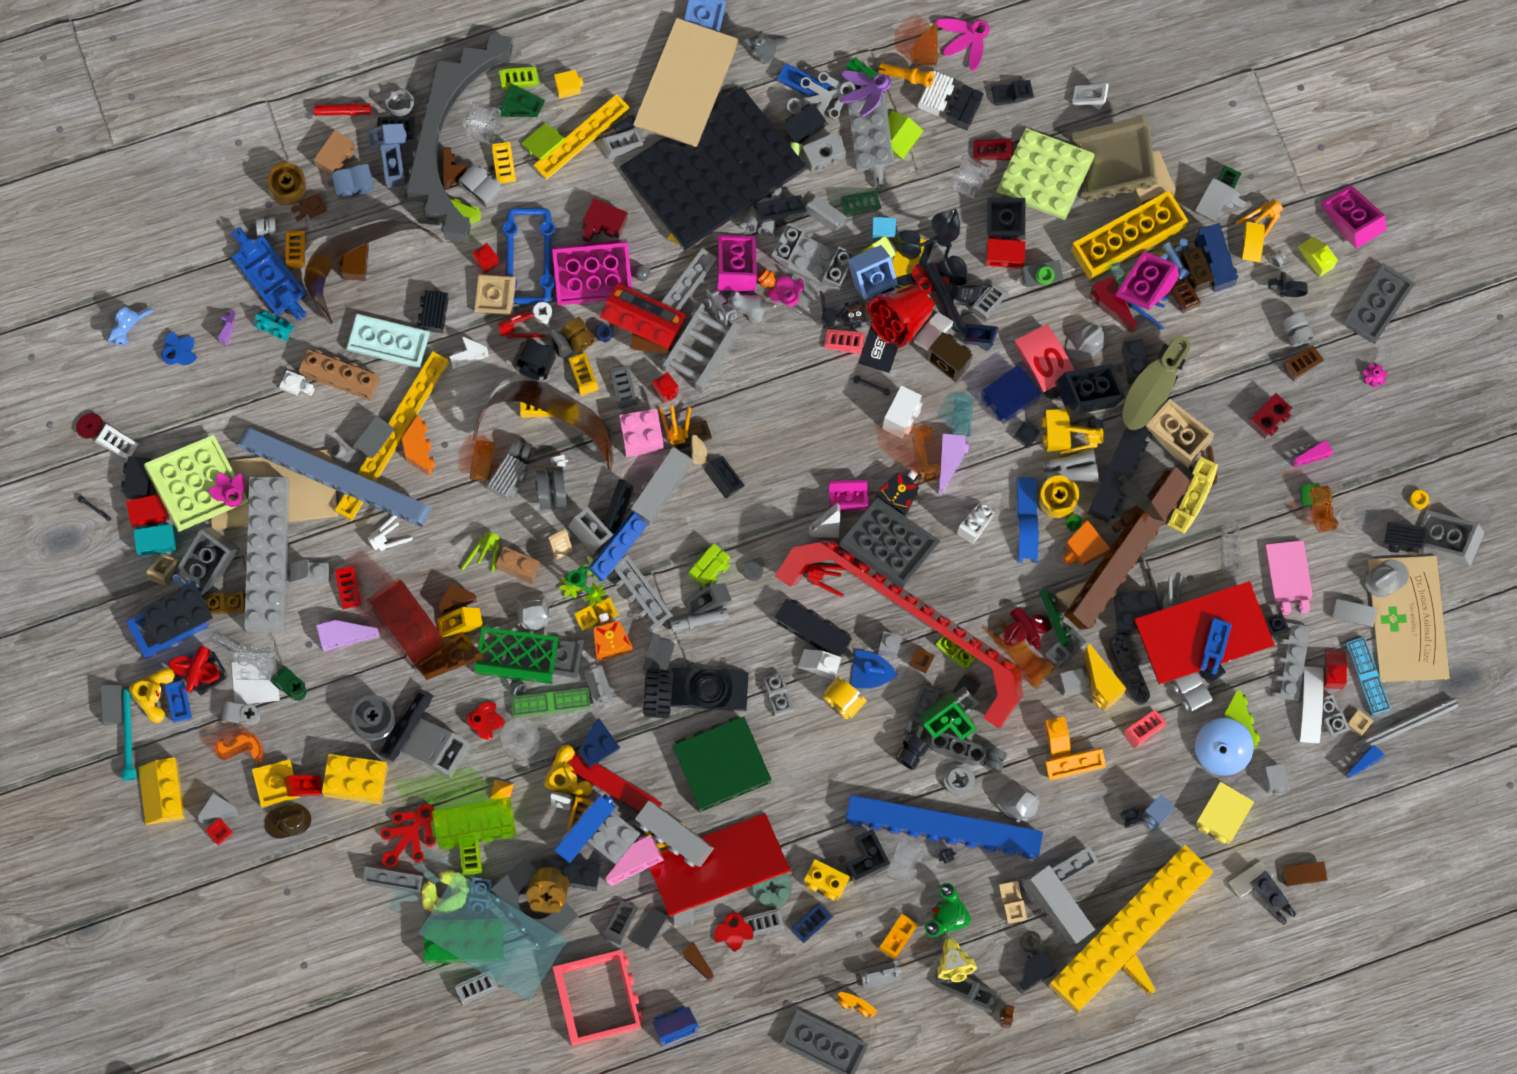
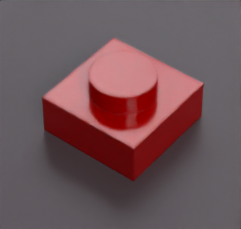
[205,818,233,846]

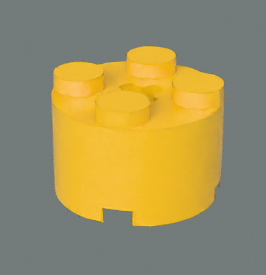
[1039,475,1079,518]
[822,676,867,720]

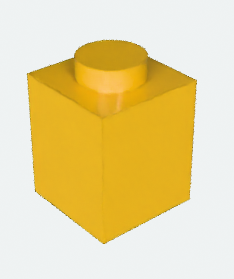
[554,70,583,98]

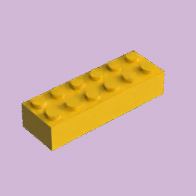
[1071,191,1189,281]

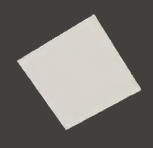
[231,657,280,704]

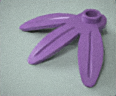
[840,71,891,116]

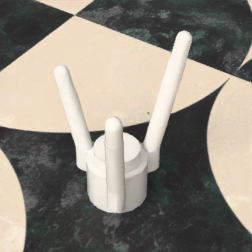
[367,515,413,551]

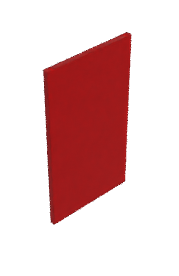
[1134,581,1275,685]
[649,813,790,916]

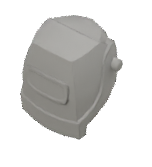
[516,592,552,631]
[994,782,1039,823]

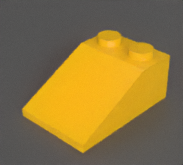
[1083,644,1126,711]

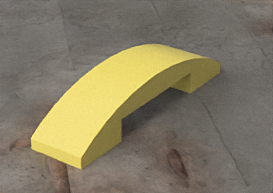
[1168,456,1218,534]

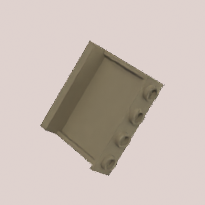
[1072,115,1157,202]

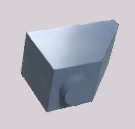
[367,124,406,150]

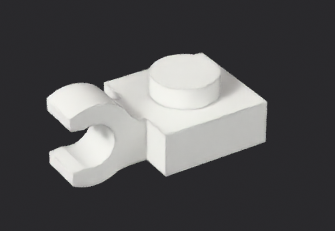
[279,370,315,396]

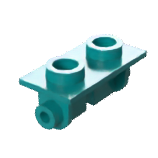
[254,311,295,342]

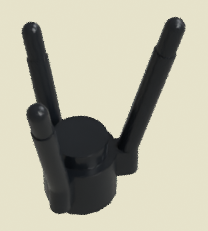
[819,291,849,328]

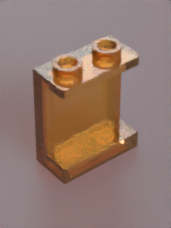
[912,425,941,484]

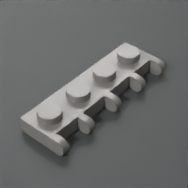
[611,555,673,632]
[1272,623,1310,702]

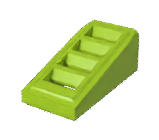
[499,67,539,92]
[459,835,482,876]

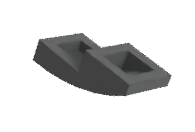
[1045,628,1086,668]

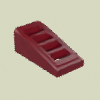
[973,138,1013,160]

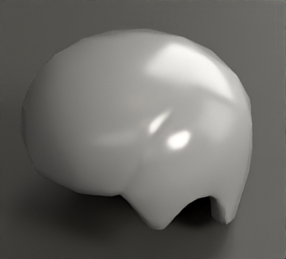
[384,89,415,117]

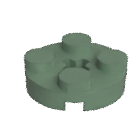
[752,873,792,908]

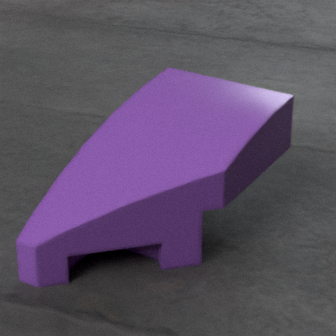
[218,309,236,346]

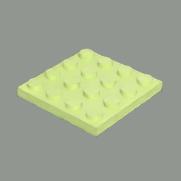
[996,128,1095,220]
[144,435,248,532]

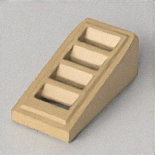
[691,435,707,464]
[548,529,572,559]

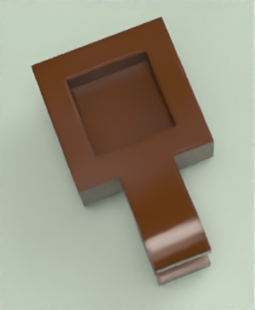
[1111,505,1138,533]

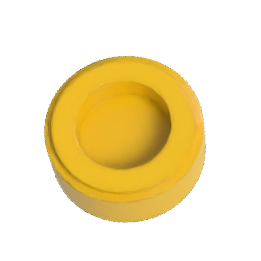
[1409,490,1429,510]

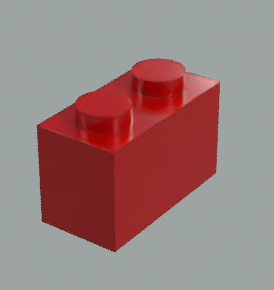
[985,237,1026,269]
[126,494,171,529]

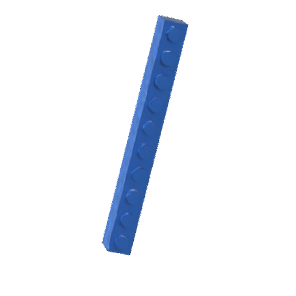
[846,795,1043,859]

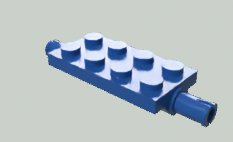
[231,227,307,321]

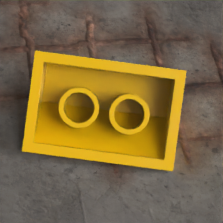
[138,757,185,825]

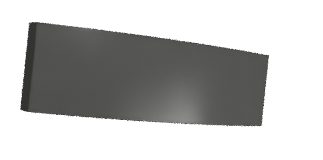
[935,978,1001,1014]

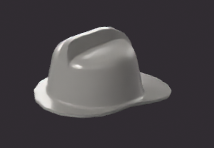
[1066,323,1108,362]
[1366,560,1409,597]

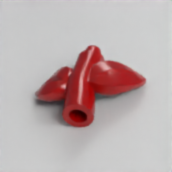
[168,646,219,693]

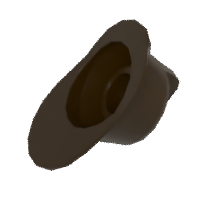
[264,804,311,839]

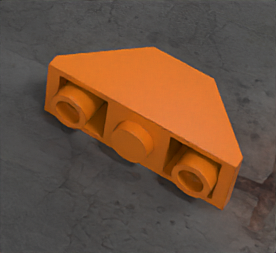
[402,416,435,475]

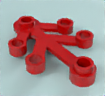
[380,804,436,868]

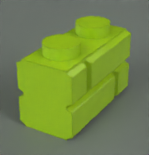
[688,543,731,588]

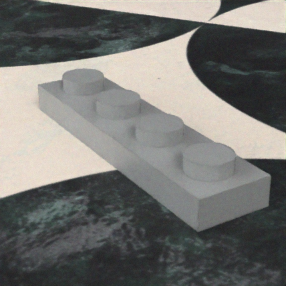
[661,248,718,311]
[1022,846,1099,903]

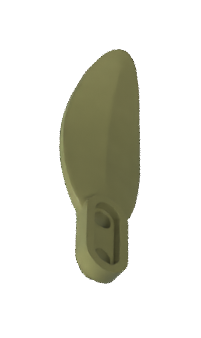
[1122,336,1190,430]

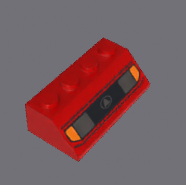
[599,283,686,349]

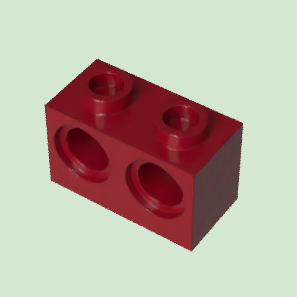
[1248,393,1293,439]

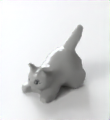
[728,291,777,323]

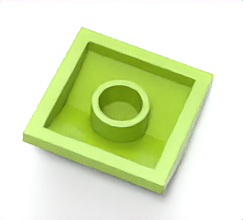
[888,111,924,160]

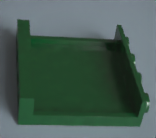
[672,716,772,813]

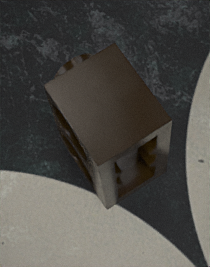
[1181,246,1215,292]

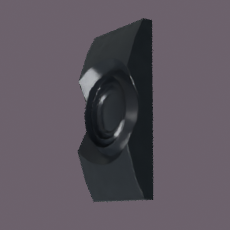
[671,667,749,711]

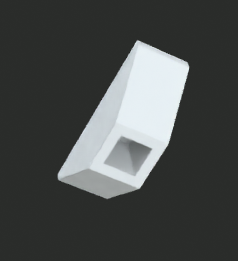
[957,502,996,544]

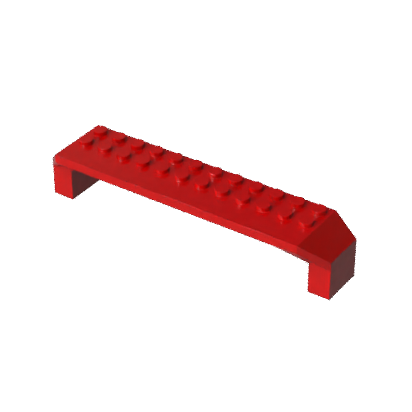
[775,538,1023,729]

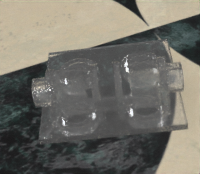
[233,646,274,680]

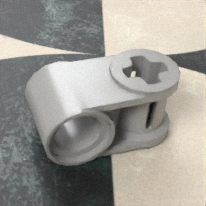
[221,702,261,725]

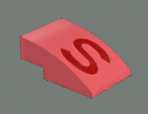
[1014,324,1074,392]

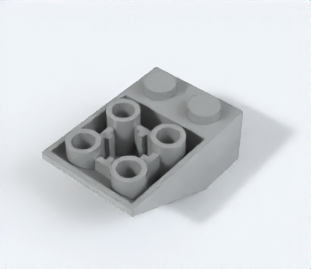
[400,718,470,780]

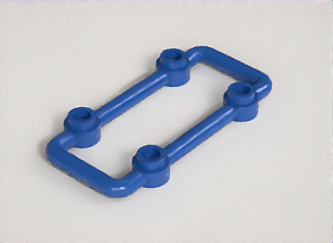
[502,208,555,304]

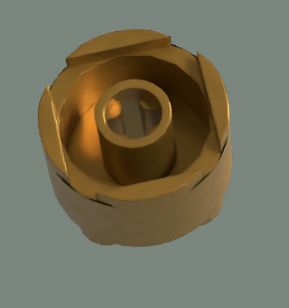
[267,162,307,205]
[527,867,569,913]

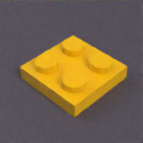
[252,759,300,808]

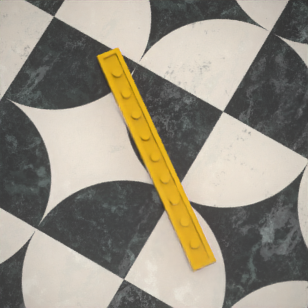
[335,351,450,521]

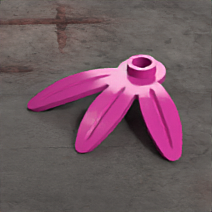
[936,19,990,71]

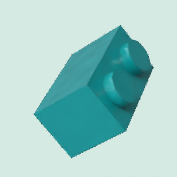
[133,522,177,557]

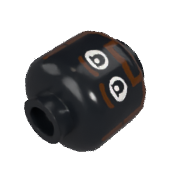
[841,301,867,329]

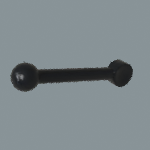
[853,375,890,396]
[78,496,112,521]

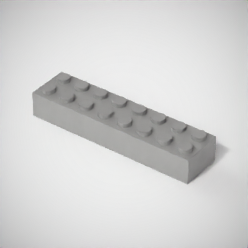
[244,477,290,633]

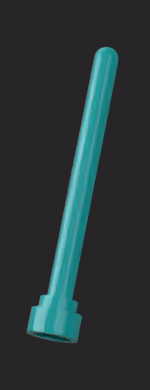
[121,688,137,781]

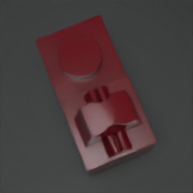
[582,198,628,243]

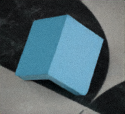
[872,217,896,241]

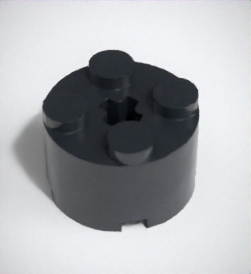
[512,337,556,380]

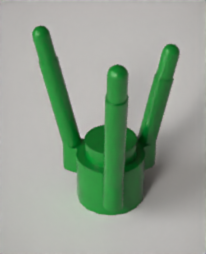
[846,57,892,89]

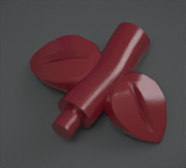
[1004,607,1053,649]

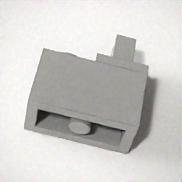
[1195,178,1246,223]

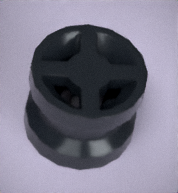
[1120,807,1143,828]

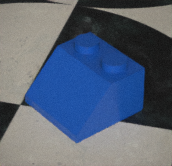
[652,1006,699,1047]

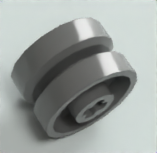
[535,466,567,510]
[351,695,396,743]

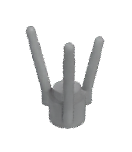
[1149,570,1183,610]

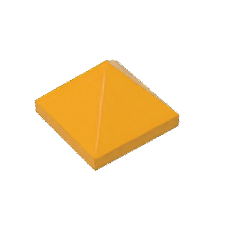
[490,780,514,803]

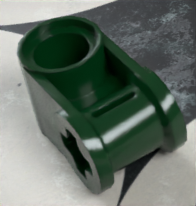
[270,665,307,701]

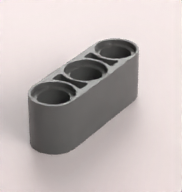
[930,733,985,766]

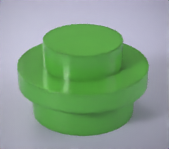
[1036,266,1055,285]

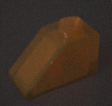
[911,24,938,66]

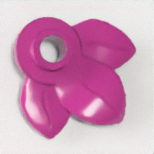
[768,275,804,307]
[209,473,246,507]

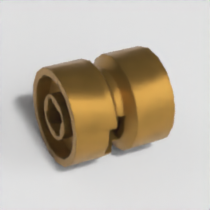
[561,317,596,353]

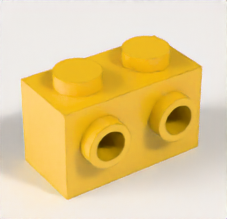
[804,859,850,901]

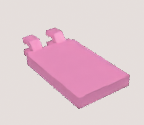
[1265,540,1313,616]

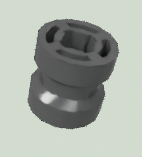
[509,439,533,462]
[983,747,1007,773]

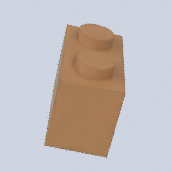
[314,130,355,176]
[496,547,540,584]

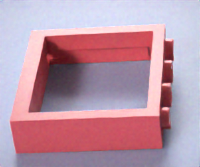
[553,950,644,1046]

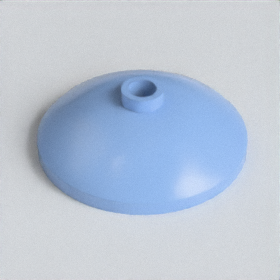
[1195,718,1254,776]

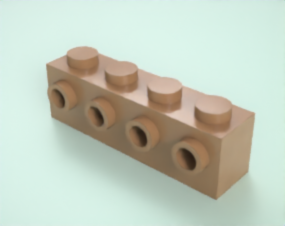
[299,349,380,401]

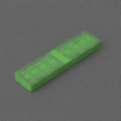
[511,688,591,717]

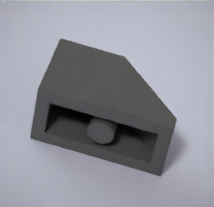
[685,583,732,616]

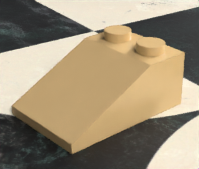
[1146,399,1214,468]

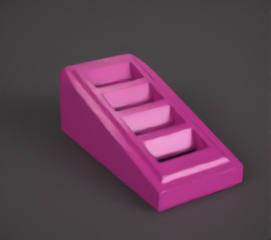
[1291,440,1333,467]

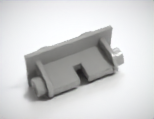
[704,289,737,327]
[584,665,614,707]
[859,961,902,989]

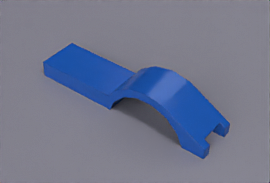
[1017,478,1039,563]

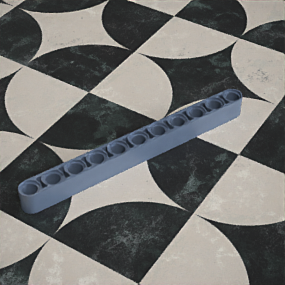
[237,427,432,527]

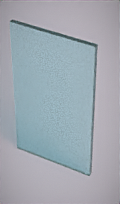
[418,873,567,1001]

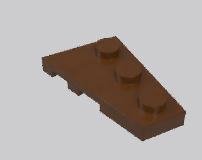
[415,632,483,680]

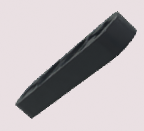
[1109,634,1150,705]

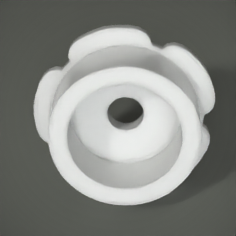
[550,454,568,467]

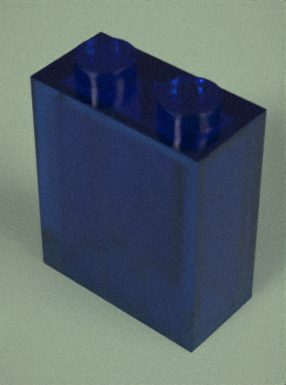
[981,364,1041,424]

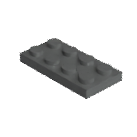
[1343,263,1415,344]
[780,1009,869,1074]

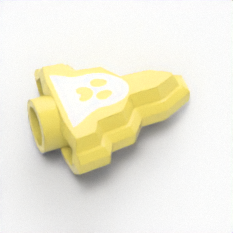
[937,937,977,982]

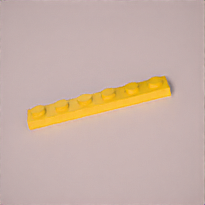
[534,94,629,181]

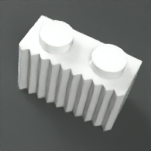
[918,70,955,116]

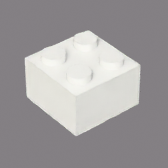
[882,386,923,439]

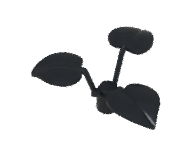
[892,209,968,285]

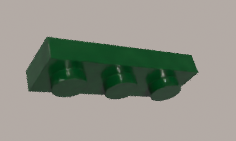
[1039,588,1072,647]

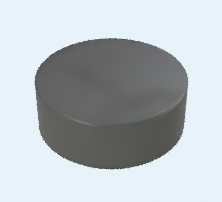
[744,561,763,581]

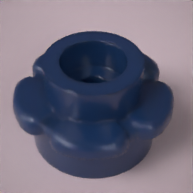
[595,324,614,343]

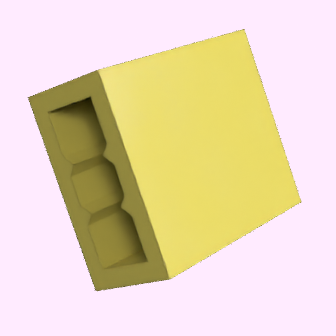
[1195,782,1254,845]

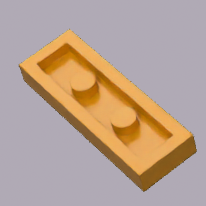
[1045,747,1106,780]

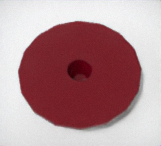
[76,413,103,439]

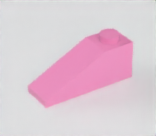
[605,835,664,886]

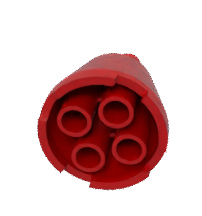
[867,283,935,348]

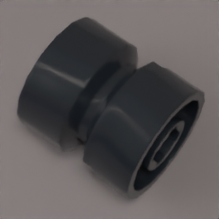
[894,734,929,770]

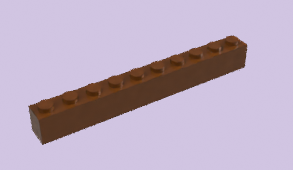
[1064,467,1191,630]

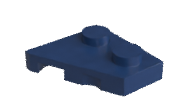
[577,718,620,769]

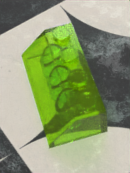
[432,797,517,850]

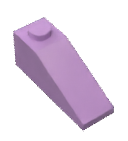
[938,434,969,494]
[316,619,380,651]

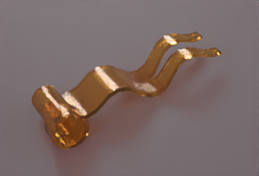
[987,619,1055,689]

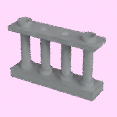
[662,303,741,393]

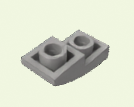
[1332,599,1377,627]
[763,672,794,718]
[1322,694,1350,737]

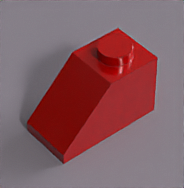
[1323,650,1347,690]

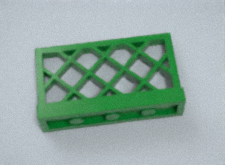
[474,627,559,684]

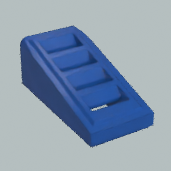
[1346,745,1385,779]

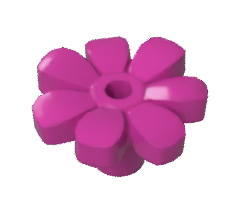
[1363,364,1387,387]

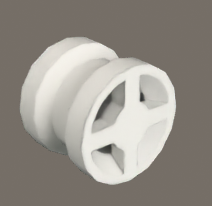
[533,302,552,325]

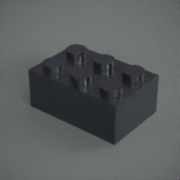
[1055,364,1125,416]
[142,581,213,645]

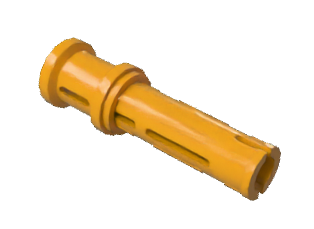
[879,62,934,88]

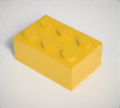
[322,754,388,805]

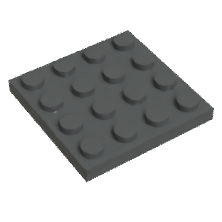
[839,498,940,589]

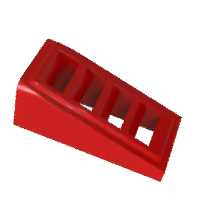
[334,566,362,610]

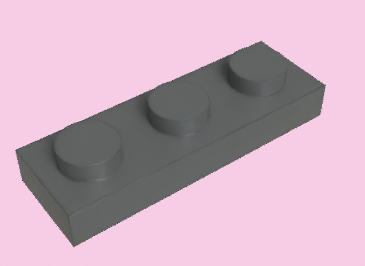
[362,863,424,893]

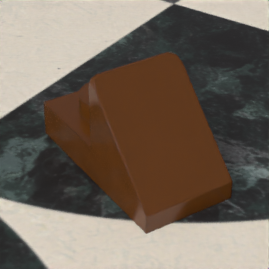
[443,147,467,189]

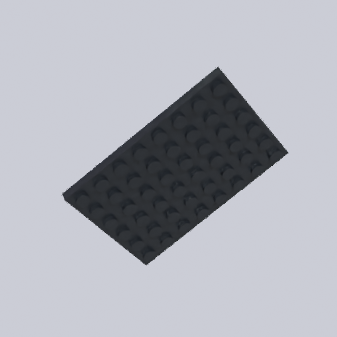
[620,86,807,251]

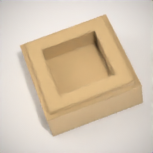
[1347,709,1373,736]

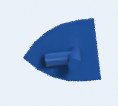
[851,650,897,689]

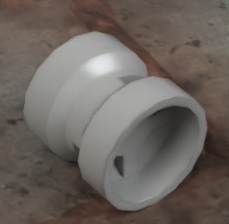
[256,216,277,236]

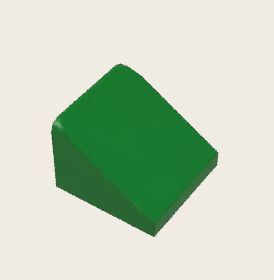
[1299,483,1321,507]

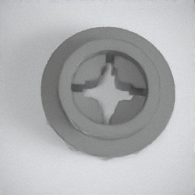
[944,765,975,796]

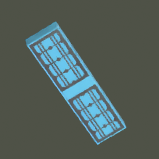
[1346,637,1391,716]

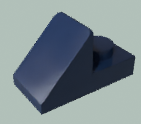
[961,324,999,351]

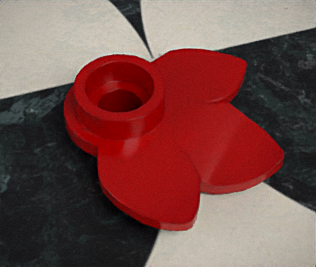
[912,262,949,295]
[466,702,505,740]
[714,912,753,952]

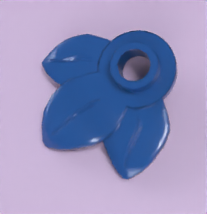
[161,332,197,365]

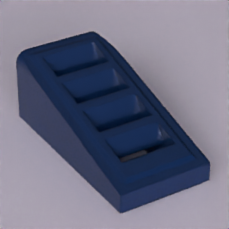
[791,902,834,943]

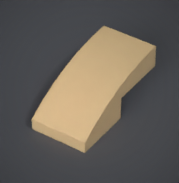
[998,880,1027,924]

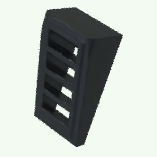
[377,117,415,140]

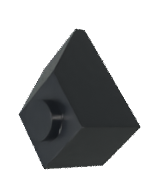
[1019,950,1056,994]

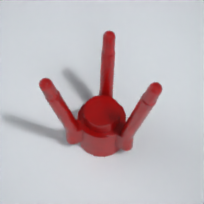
[498,310,546,339]
[807,564,846,597]

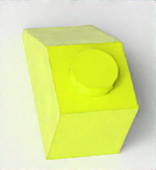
[1297,237,1338,277]

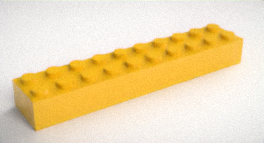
[1048,845,1213,1014]

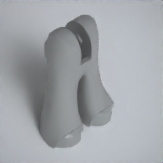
[740,188,782,238]
[1042,448,1099,483]

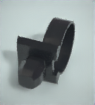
[1268,272,1308,297]

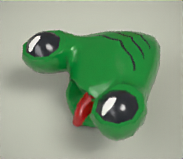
[924,882,971,937]

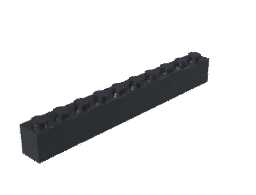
[1087,344,1186,523]

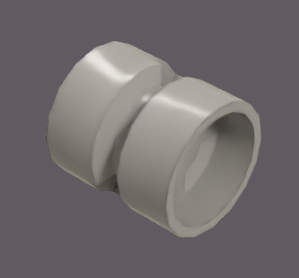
[1282,312,1315,347]

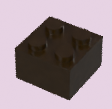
[926,332,973,383]

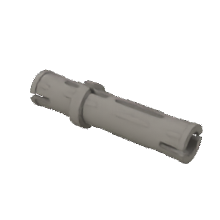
[670,608,729,633]

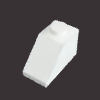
[798,649,842,680]

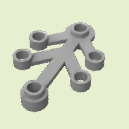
[786,72,856,119]

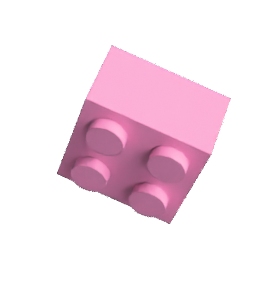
[619,409,664,457]

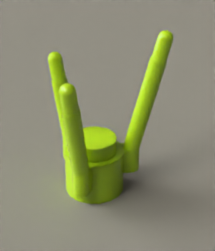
[461,531,501,572]

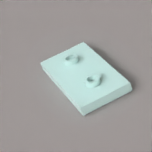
[346,314,430,368]

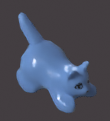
[107,306,154,346]

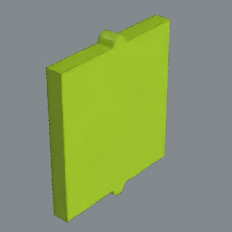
[521,123,565,160]

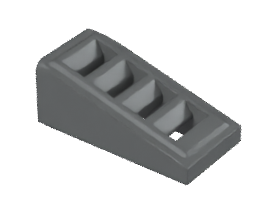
[551,330,573,359]
[610,365,637,409]
[603,899,638,945]

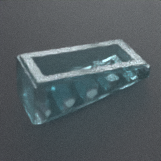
[951,395,973,436]

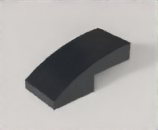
[991,80,1034,106]

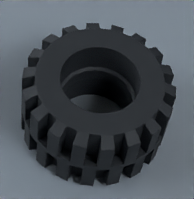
[643,668,673,719]

